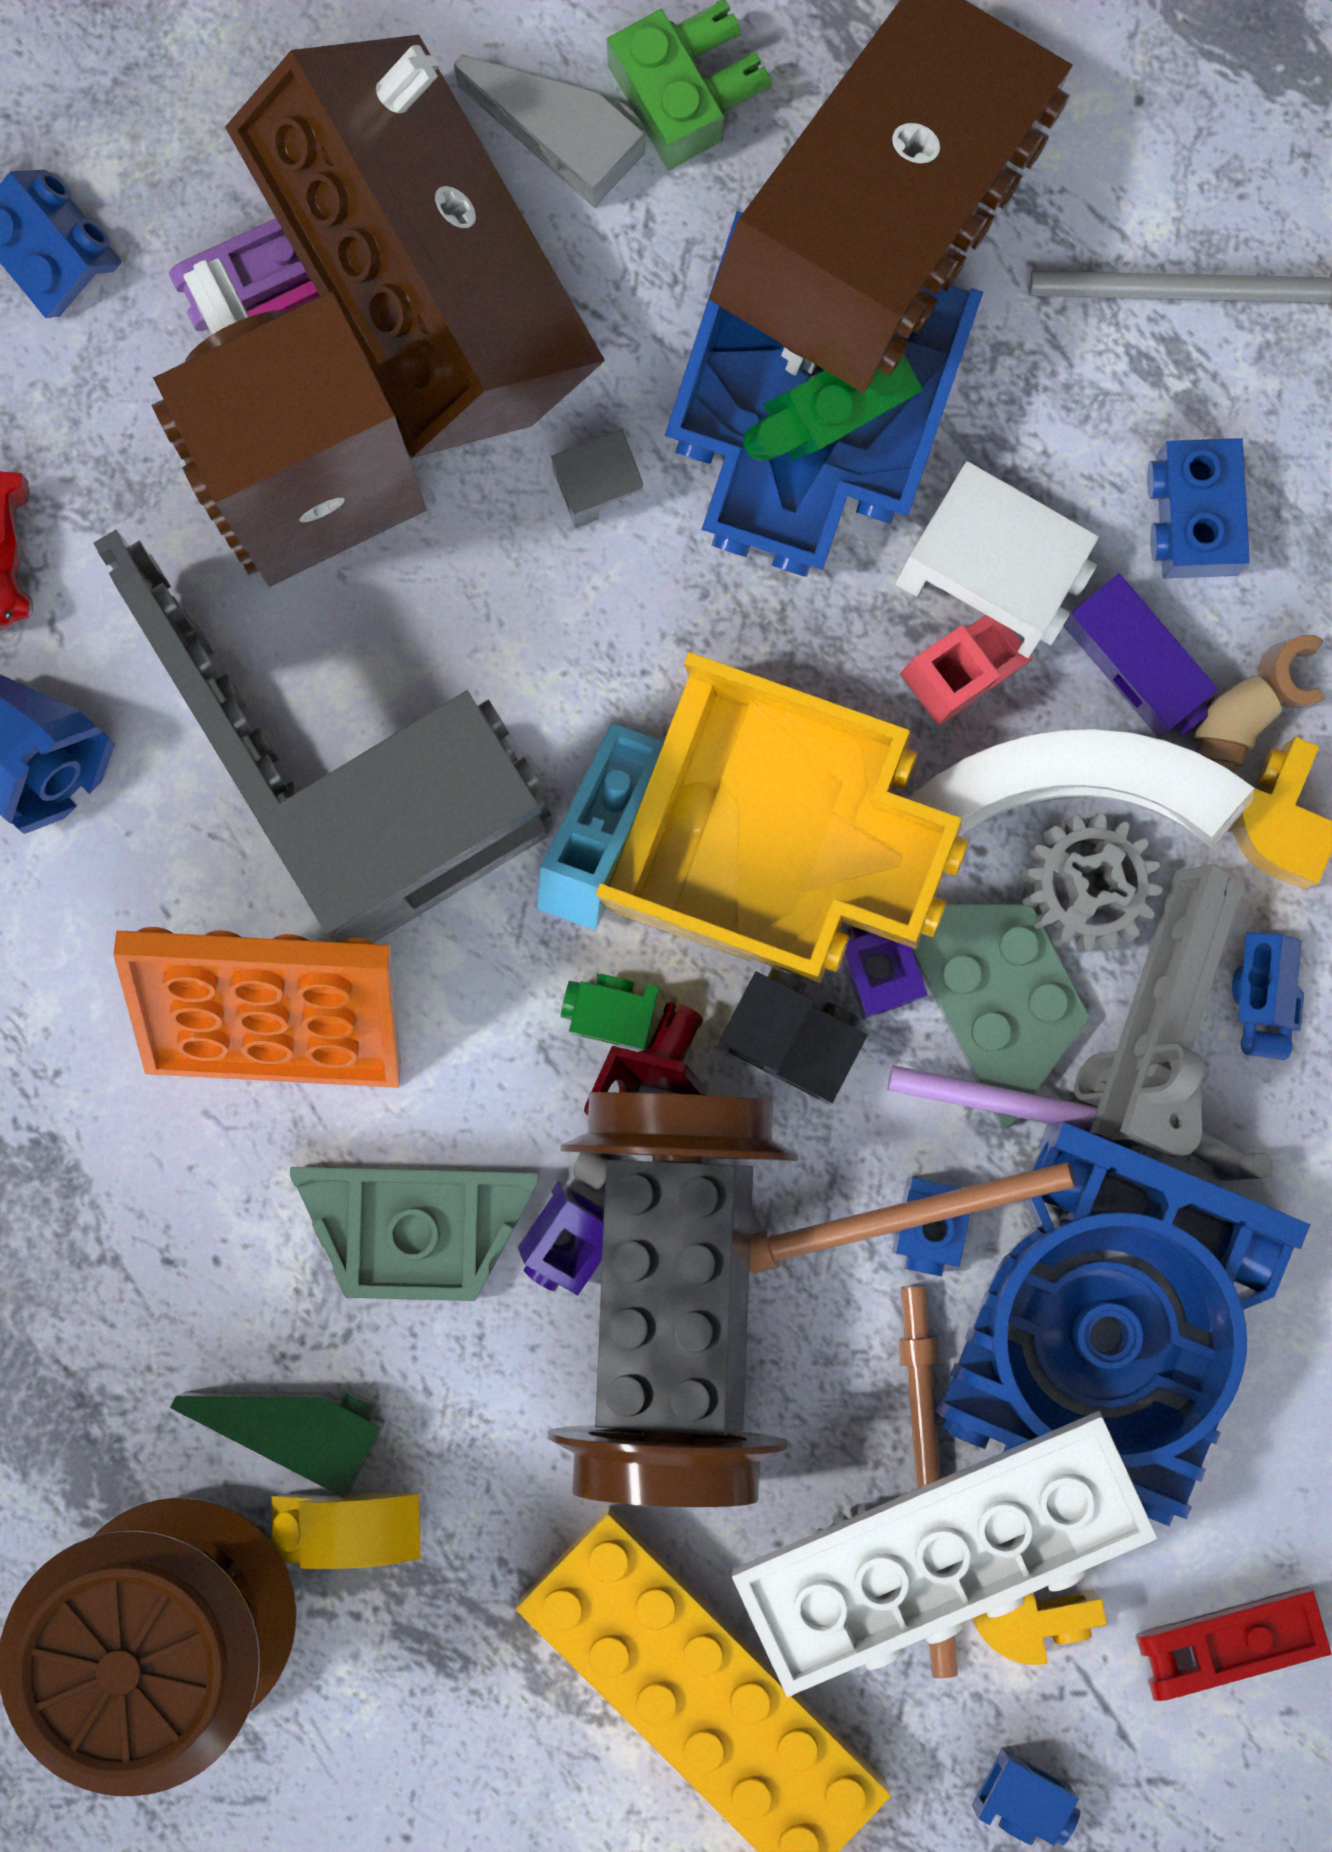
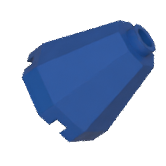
[0,674,115,834]

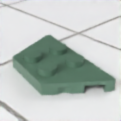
[911,904,1090,1128]
[290,1167,539,1301]

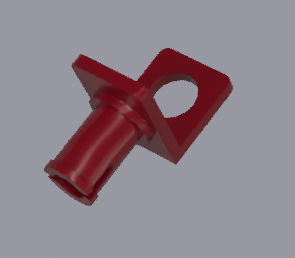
[584,1002,707,1116]

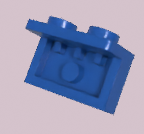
[0,170,122,318]

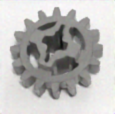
[1020,813,1163,954]

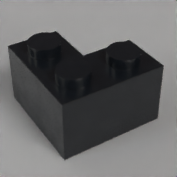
[716,967,868,1105]

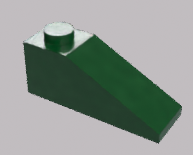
[170,1389,386,1498]

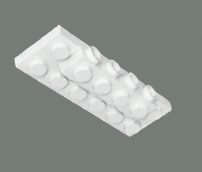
[731,1410,1157,1697]

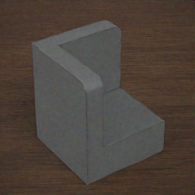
[551,429,643,528]

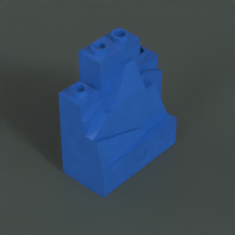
[664,211,983,577]

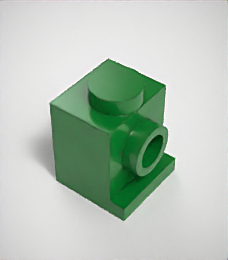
[560,973,659,1051]

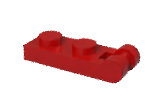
[1136,1587,1332,1701]

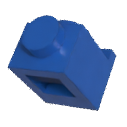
[892,1177,970,1277]
[971,1748,1080,1846]

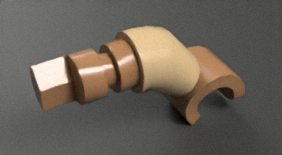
[1194,635,1326,832]

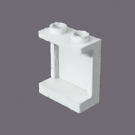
[895,461,1099,658]

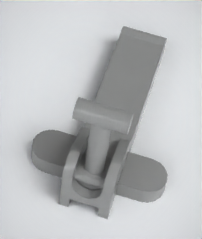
[1074,864,1273,1181]

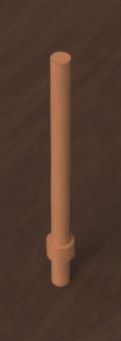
[750,1161,1076,1274]
[898,1285,958,1678]

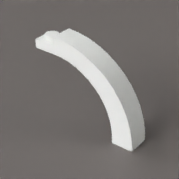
[907,729,1254,849]

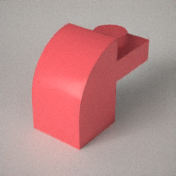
[900,615,1033,726]

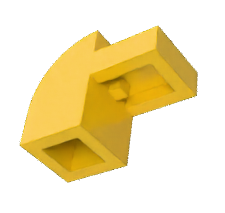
[1232,737,1332,890]
[271,1491,421,1569]
[970,1590,1107,1665]

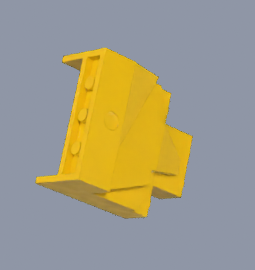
[596,652,969,983]

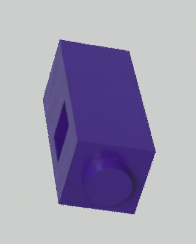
[1063,573,1219,739]

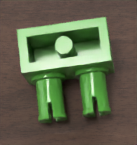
[607,0,772,171]

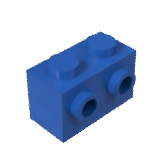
[1147,438,1250,579]

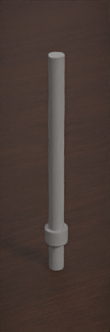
[1030,270,1332,309]

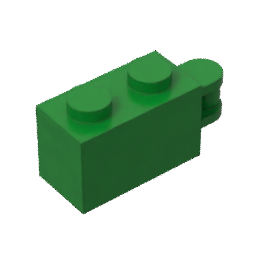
[744,354,923,461]

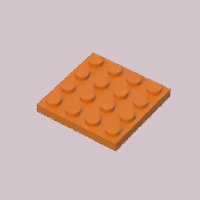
[113,927,401,1088]

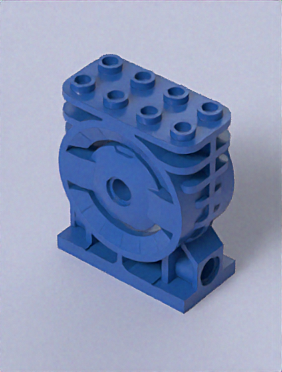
[935,1122,1311,1526]

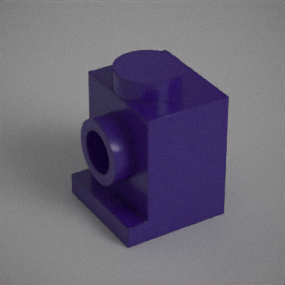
[842,927,928,1020]
[517,1181,604,1296]

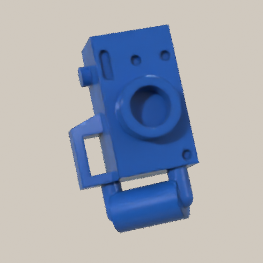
[1232,932,1304,1060]

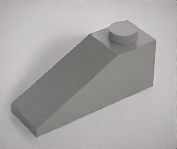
[454,55,644,208]

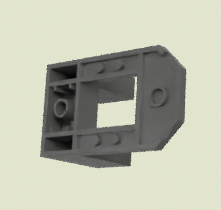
[93,529,552,942]

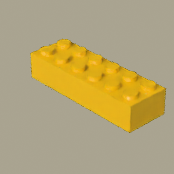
[515,1506,892,1852]

